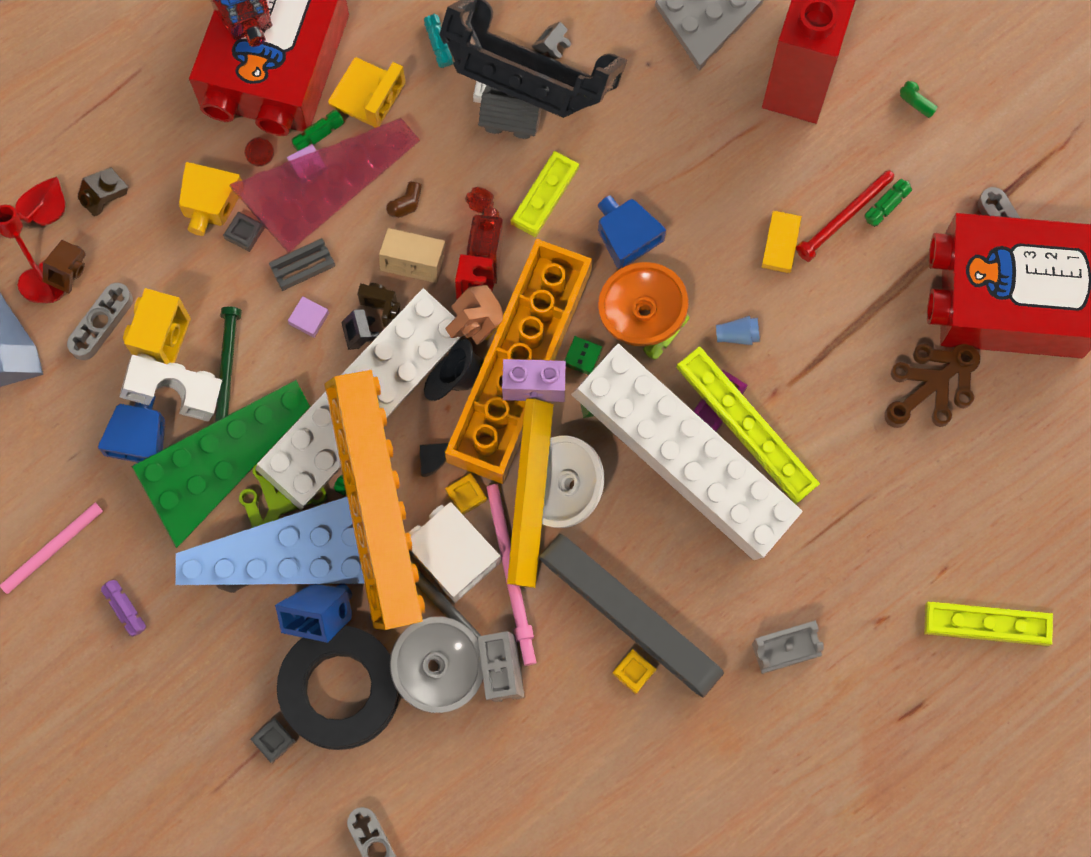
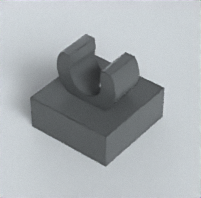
[532,22,571,59]

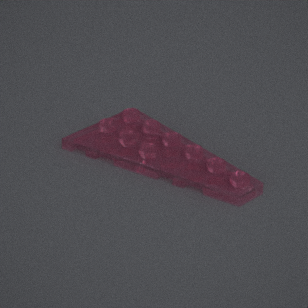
[229,118,420,253]

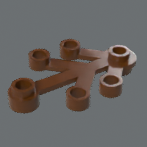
[884,344,980,428]

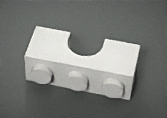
[119,354,222,422]

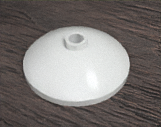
[542,436,604,528]

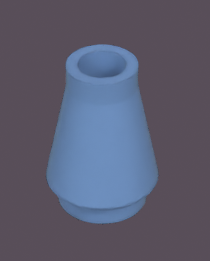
[716,316,760,345]

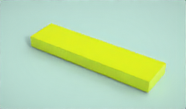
[924,602,1053,646]

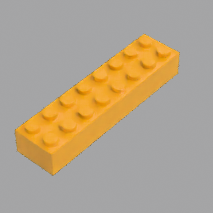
[445,238,592,484]
[324,370,425,630]

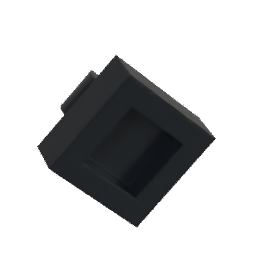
[341,309,379,350]

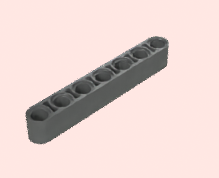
[539,534,724,698]

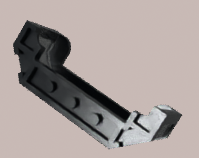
[439,0,628,118]

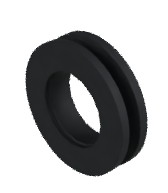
[277,626,400,750]

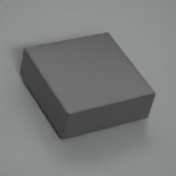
[223,212,265,252]
[250,717,296,764]

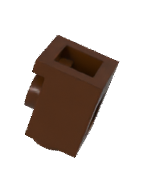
[42,240,86,294]

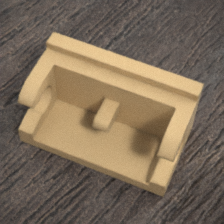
[379,228,445,283]

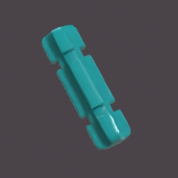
[424,14,453,68]

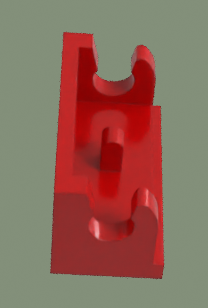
[455,254,494,300]

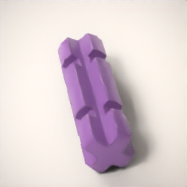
[101,580,146,637]

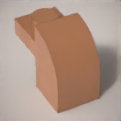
[445,285,503,344]

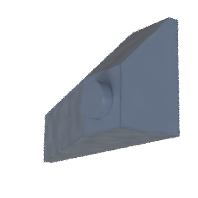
[0,293,43,387]

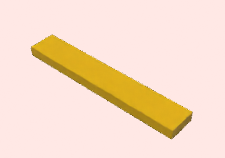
[507,398,554,588]

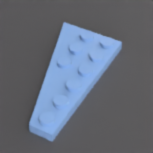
[175,497,364,585]

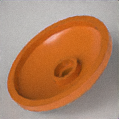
[598,262,689,346]

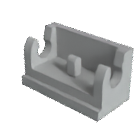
[752,620,824,674]
[478,631,525,702]

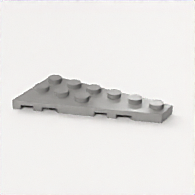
[655,0,764,71]

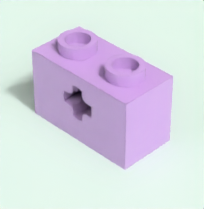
[502,359,566,402]

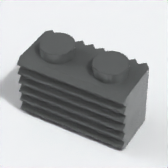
[478,86,541,139]

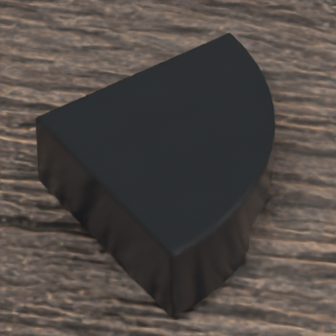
[420,443,449,477]

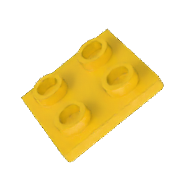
[328,57,406,129]

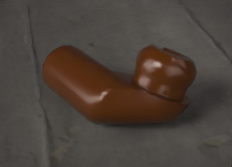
[386,181,422,218]

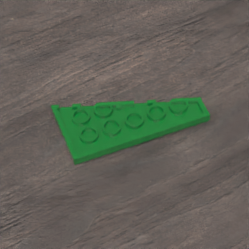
[131,380,310,548]

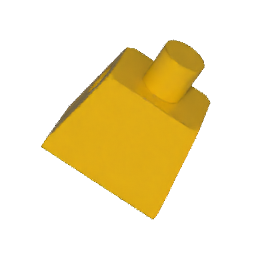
[179,162,244,236]

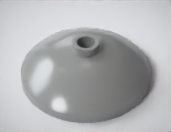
[390,617,483,713]

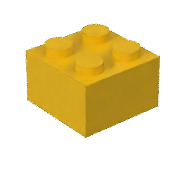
[123,288,191,364]

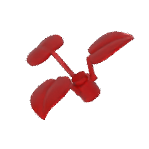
[0,177,66,303]

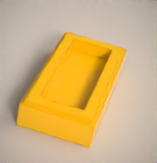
[761,211,802,273]

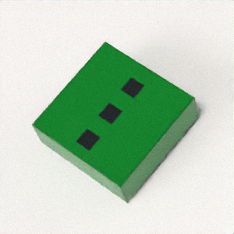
[564,336,602,375]

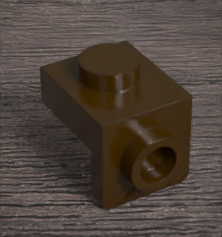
[77,167,129,217]
[357,283,401,327]

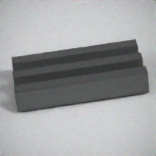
[269,238,335,291]

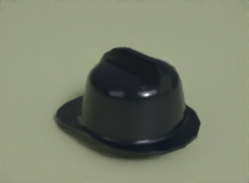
[424,339,484,401]

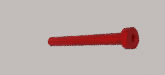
[796,171,894,262]

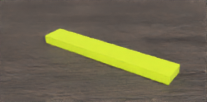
[676,346,820,504]

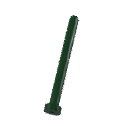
[215,307,242,422]

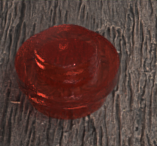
[245,138,274,166]
[465,187,494,213]

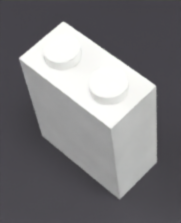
[409,502,501,603]

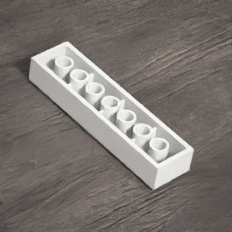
[255,288,463,510]
[571,344,803,560]

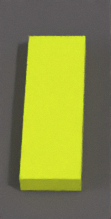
[511,151,579,238]

